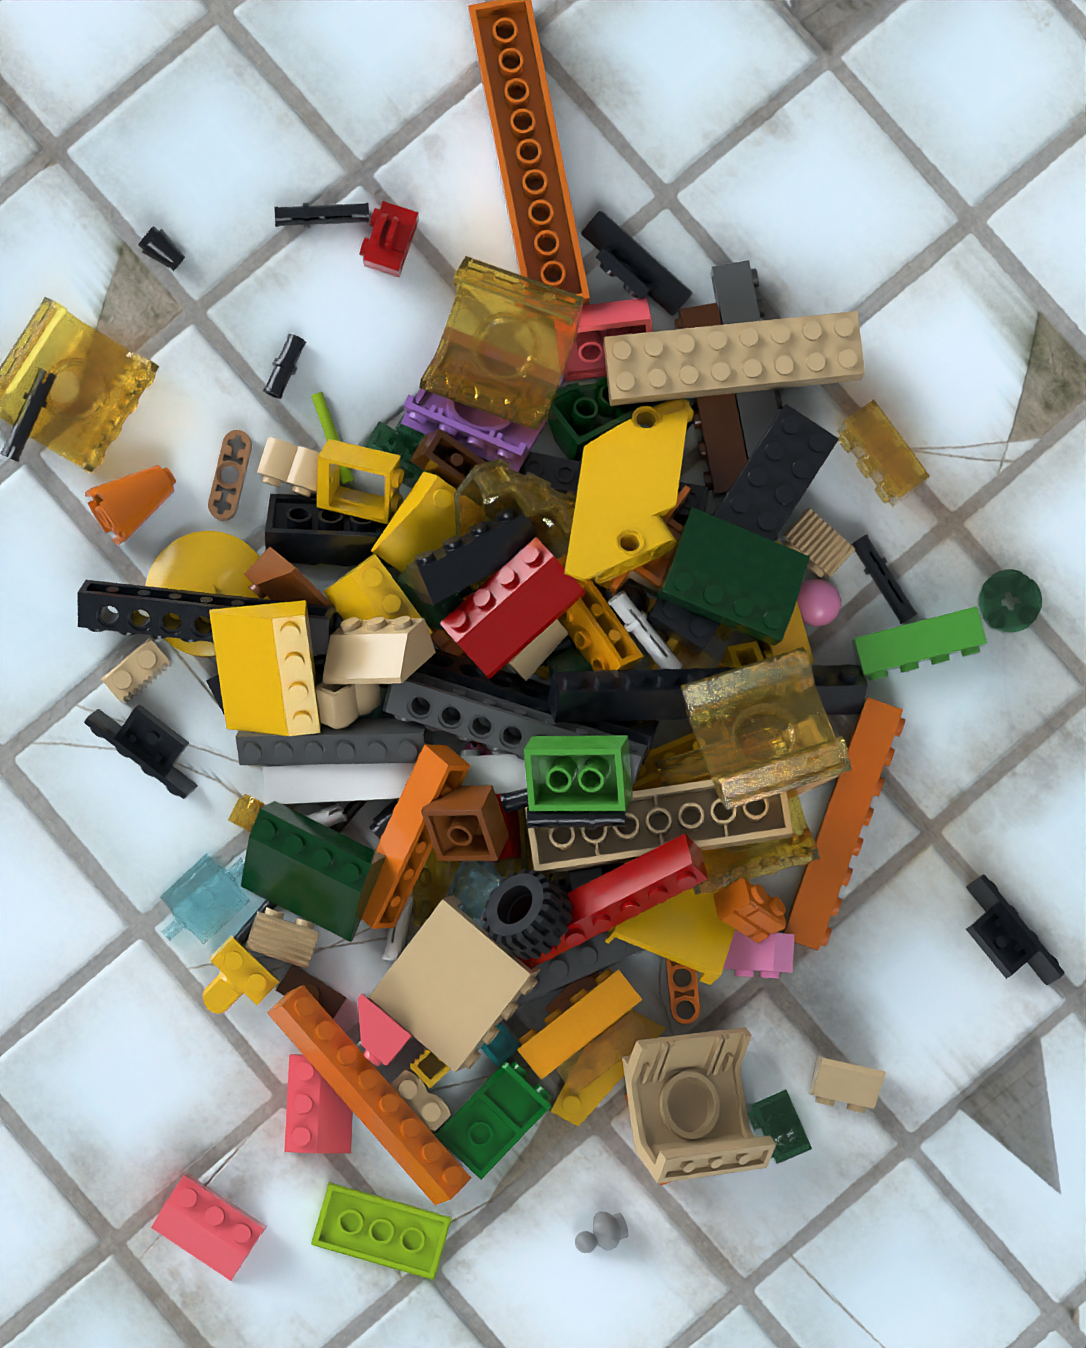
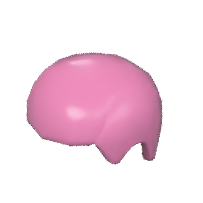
[797,579,842,627]

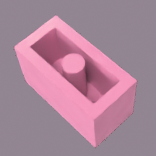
[723,931,795,979]

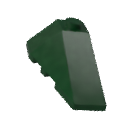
[541,378,668,461]

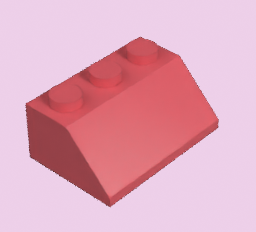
[553,297,652,381]
[357,994,413,1067]
[284,1054,353,1153]
[151,1173,267,1281]

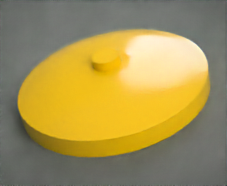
[145,531,270,658]

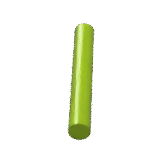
[311,392,355,484]

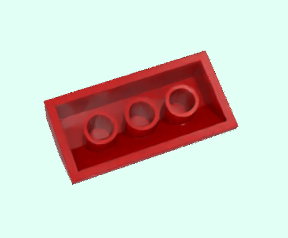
[440,537,586,679]

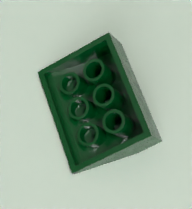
[656,507,810,646]
[241,801,386,942]

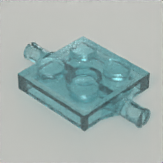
[160,853,251,944]
[446,861,506,930]

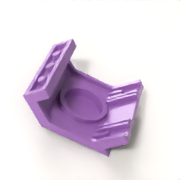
[401,326,565,473]

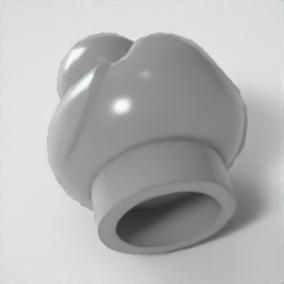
[575,1211,628,1253]

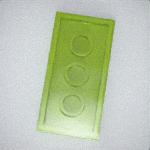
[311,1182,452,1280]

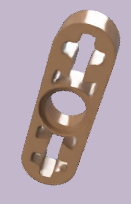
[208,430,252,521]

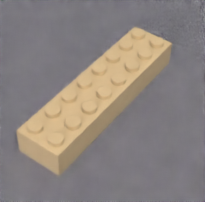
[603,311,865,406]
[525,769,793,875]

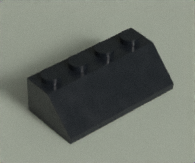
[265,494,396,567]

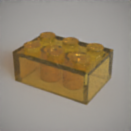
[837,399,930,507]

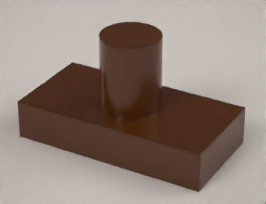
[275,964,347,1019]

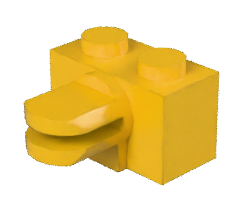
[202,934,279,1014]

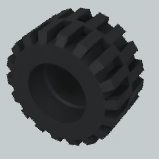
[483,869,572,960]

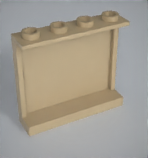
[369,895,541,1072]

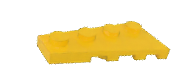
[550,1009,666,1126]

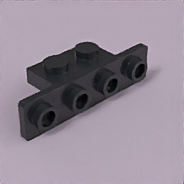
[581,211,693,316]
[84,704,198,799]
[966,874,1065,985]

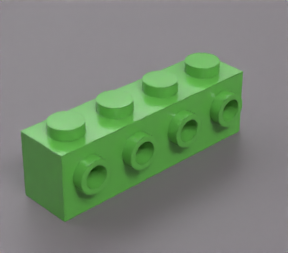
[851,606,987,681]

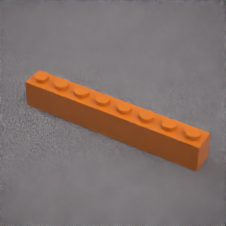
[782,697,906,951]
[267,985,471,1205]

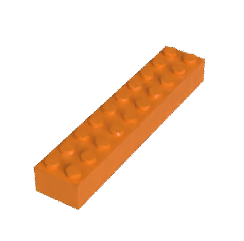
[468,0,590,317]

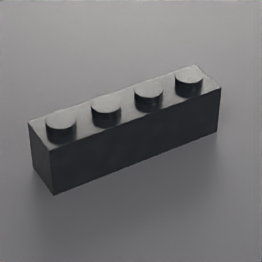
[406,507,538,605]

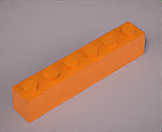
[362,744,471,929]

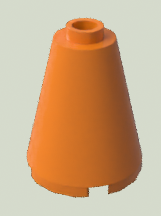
[85,465,176,545]

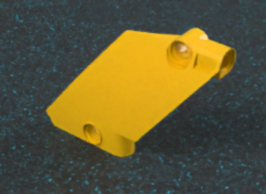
[564,398,694,583]

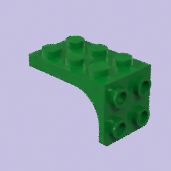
[435,1061,553,1180]

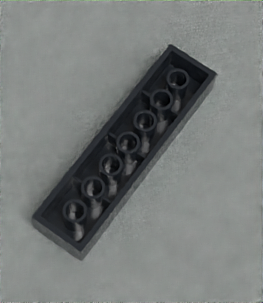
[646,404,839,655]

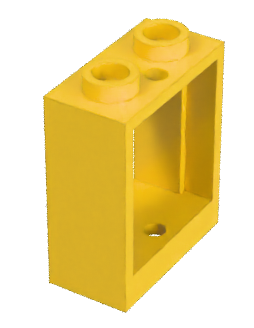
[317,439,404,524]

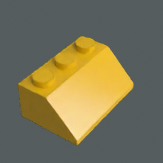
[323,554,433,634]

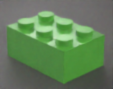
[524,735,633,811]

